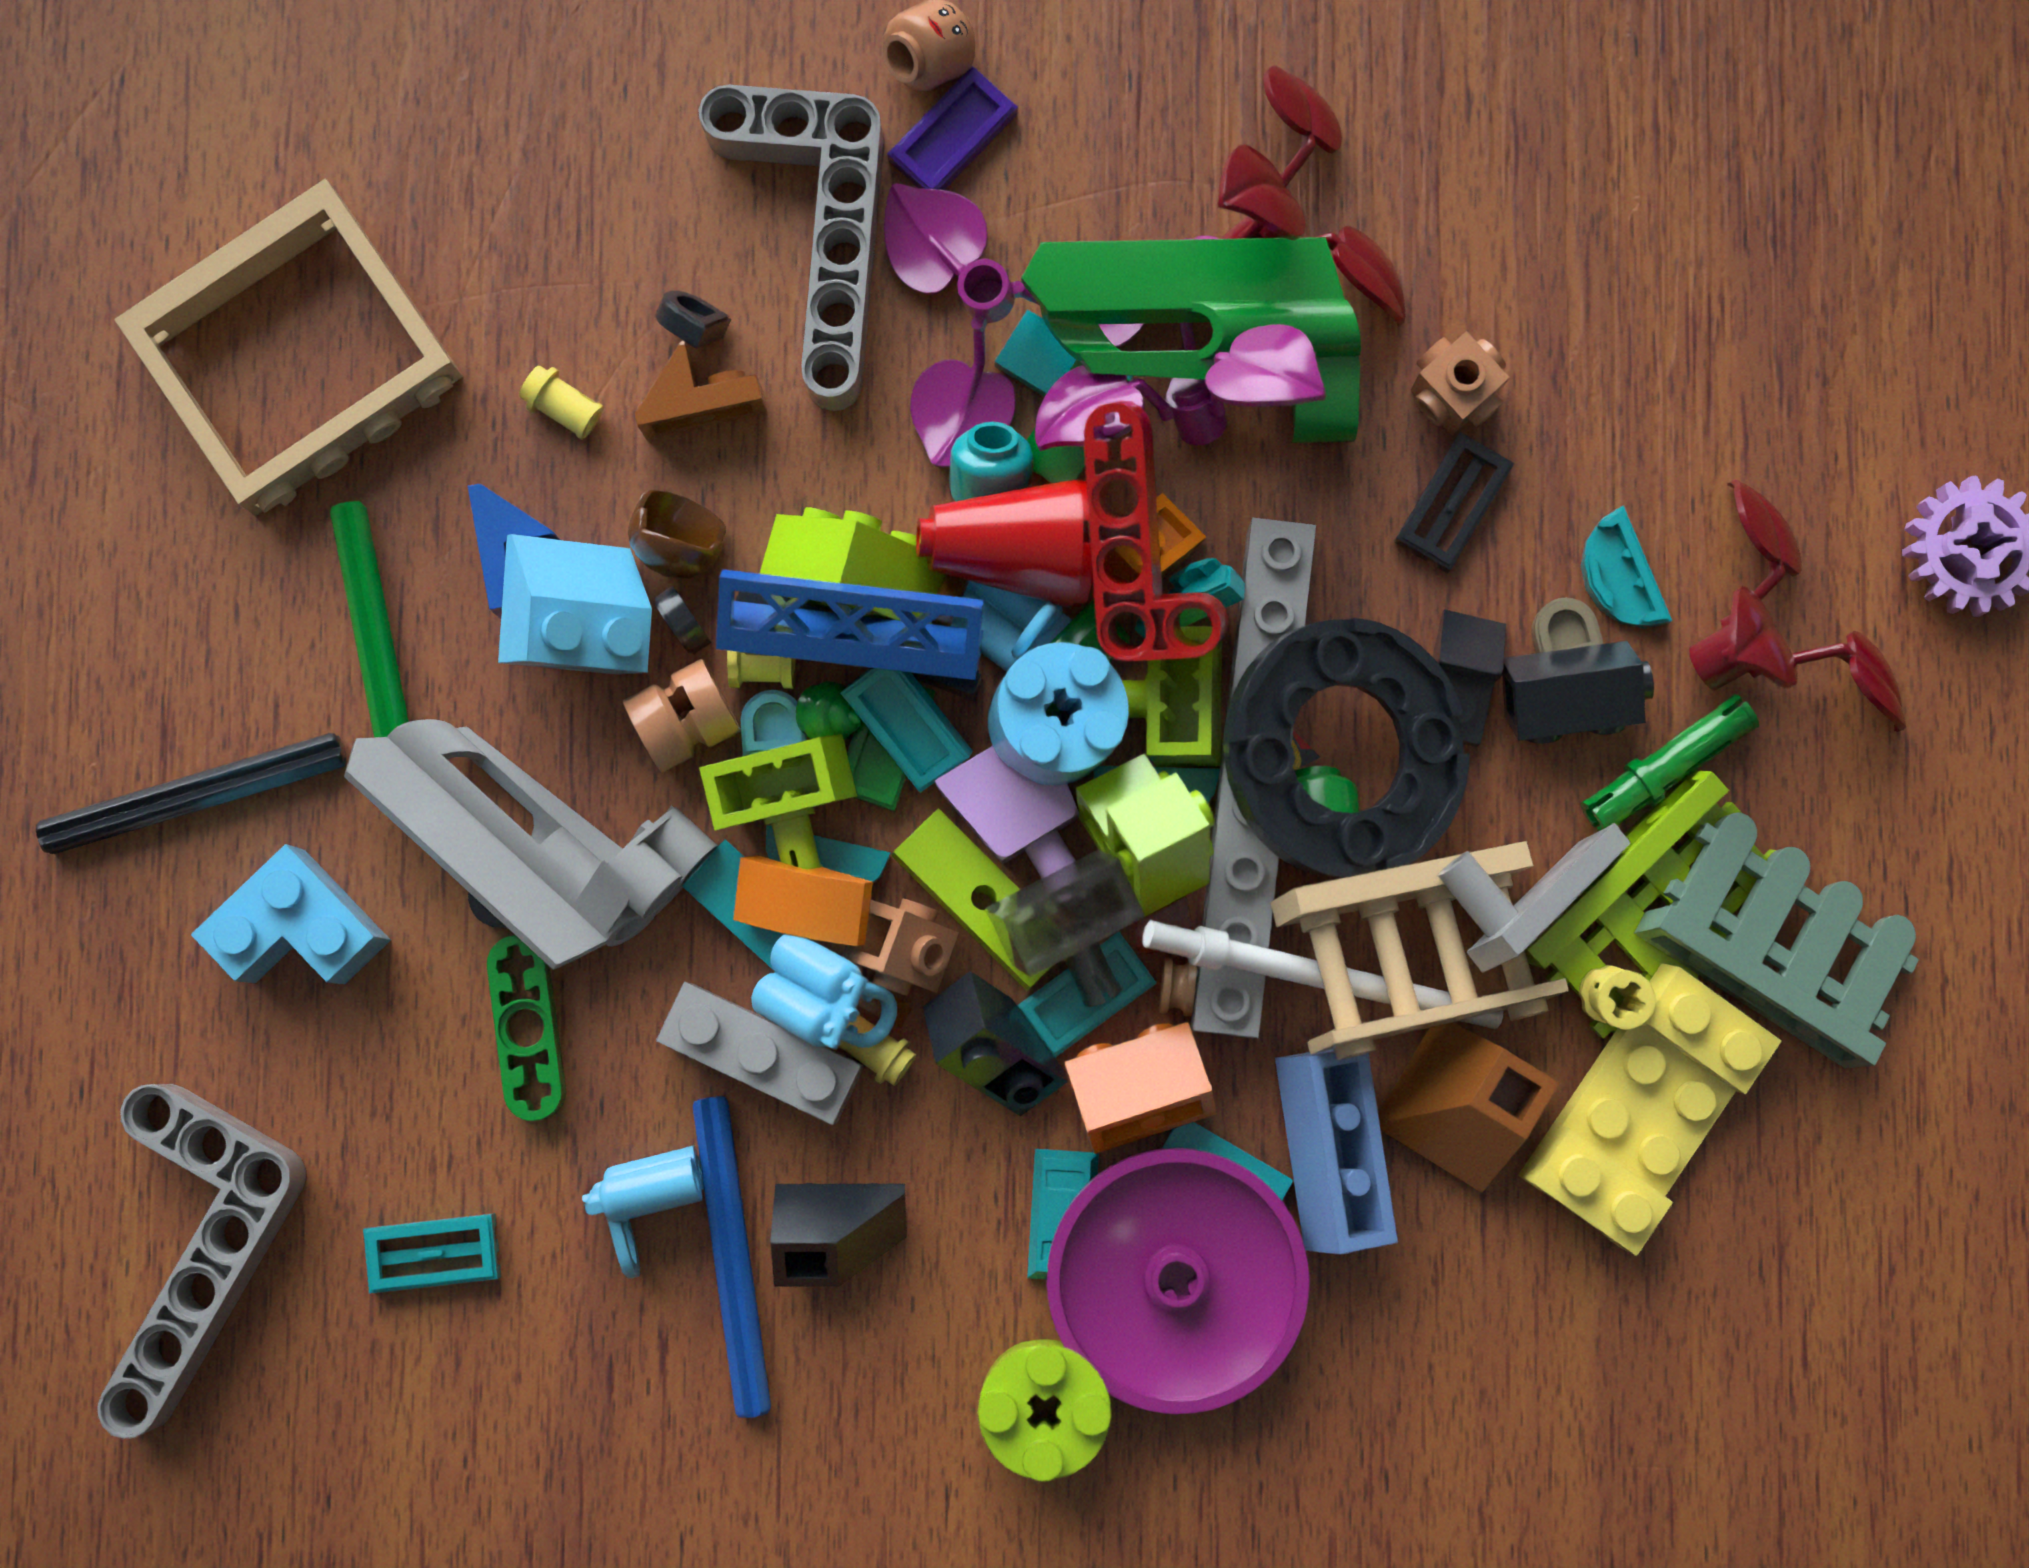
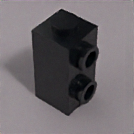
[1502,641,1654,744]

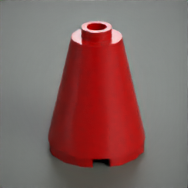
[916,479,1093,608]

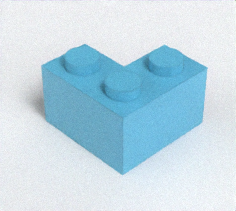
[191,844,391,984]

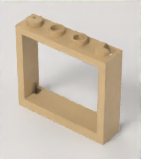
[114,178,463,516]

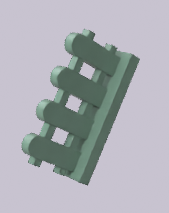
[1634,813,1919,1069]

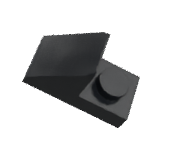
[1432,609,1506,747]

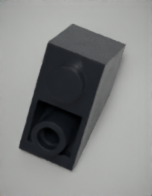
[923,971,1068,1116]
[770,1183,907,1287]

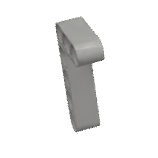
[699,85,884,411]
[98,1084,306,1439]

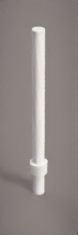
[1143,921,1503,1029]

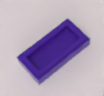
[887,66,1018,190]

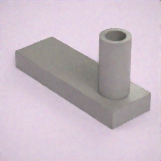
[1438,823,1631,973]

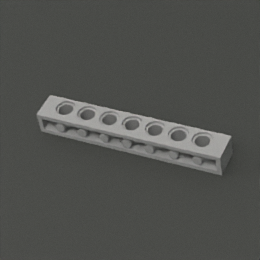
[1190,518,1316,1039]

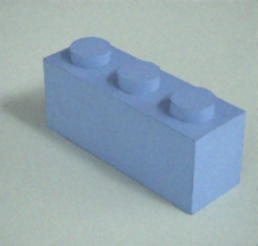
[1275,1049,1398,1254]

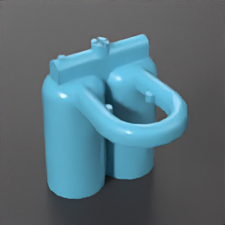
[951,581,1072,672]
[751,934,897,1049]
[582,1146,704,1279]

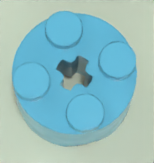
[988,643,1128,786]

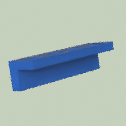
[716,570,984,680]

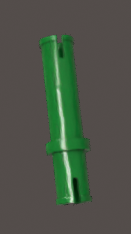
[1580,694,1759,831]

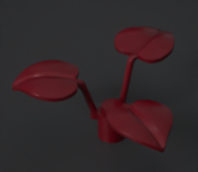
[1217,65,1405,327]
[1689,479,1906,732]

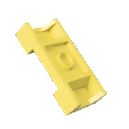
[1518,963,1782,1256]

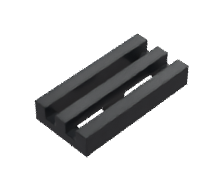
[1394,432,1515,574]

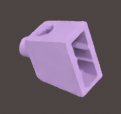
[935,746,1079,882]

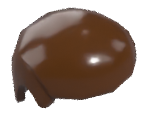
[628,490,726,579]

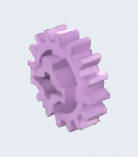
[1902,476,2029,617]

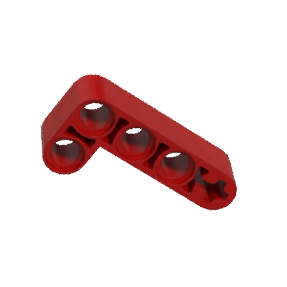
[1083,400,1229,661]

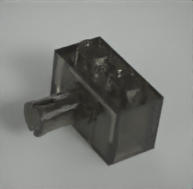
[985,850,1145,1007]

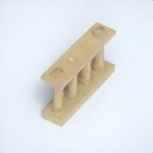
[1270,841,1569,1060]

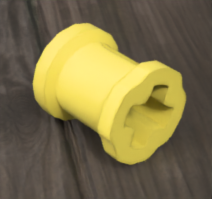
[727,651,796,689]
[1579,965,1655,1030]

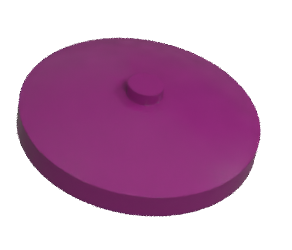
[1047,1148,1309,1414]

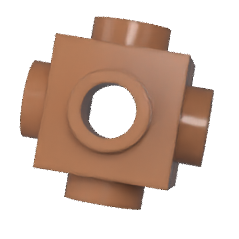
[1410,331,1510,436]
[843,898,959,996]

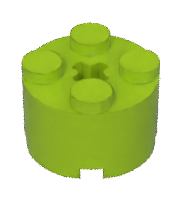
[978,1339,1111,1482]

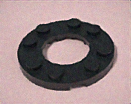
[1223,618,1470,879]

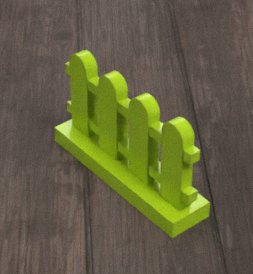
[1525,770,1776,1038]

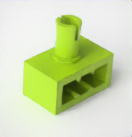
[1122,626,1222,767]
[699,734,857,870]

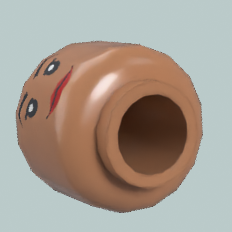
[883,0,976,91]

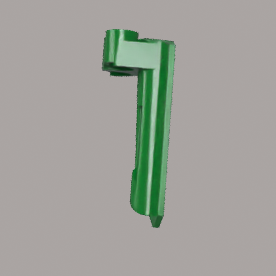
[1021,237,1361,443]

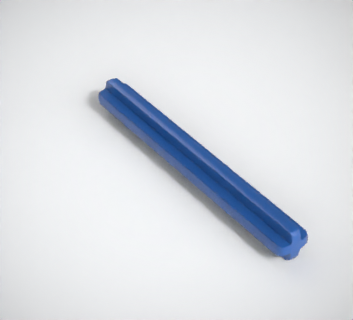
[692,1096,771,1418]

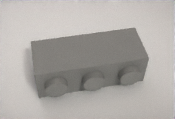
[656,982,865,1125]

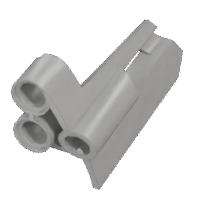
[344,719,718,970]

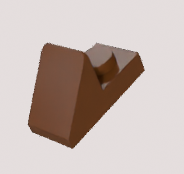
[634,340,767,439]

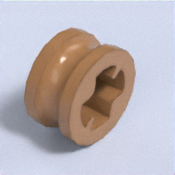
[1159,957,1197,1016]

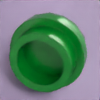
[796,681,862,740]

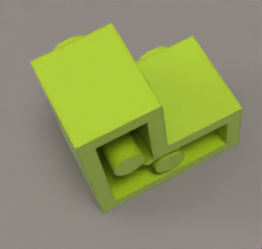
[760,507,945,624]
[1076,754,1215,918]

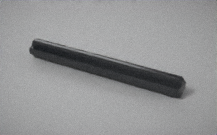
[36,733,347,854]

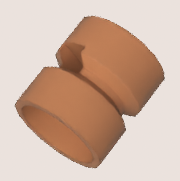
[623,659,741,773]

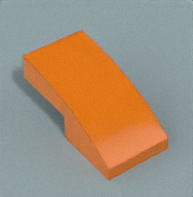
[733,855,873,946]

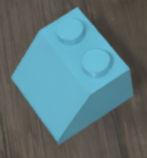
[498,534,652,674]

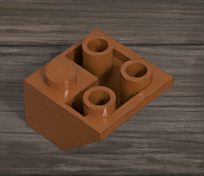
[1378,1022,1560,1193]

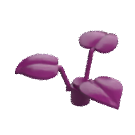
[884,184,1145,468]
[1035,235,1326,452]

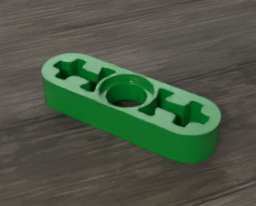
[487,935,566,1121]

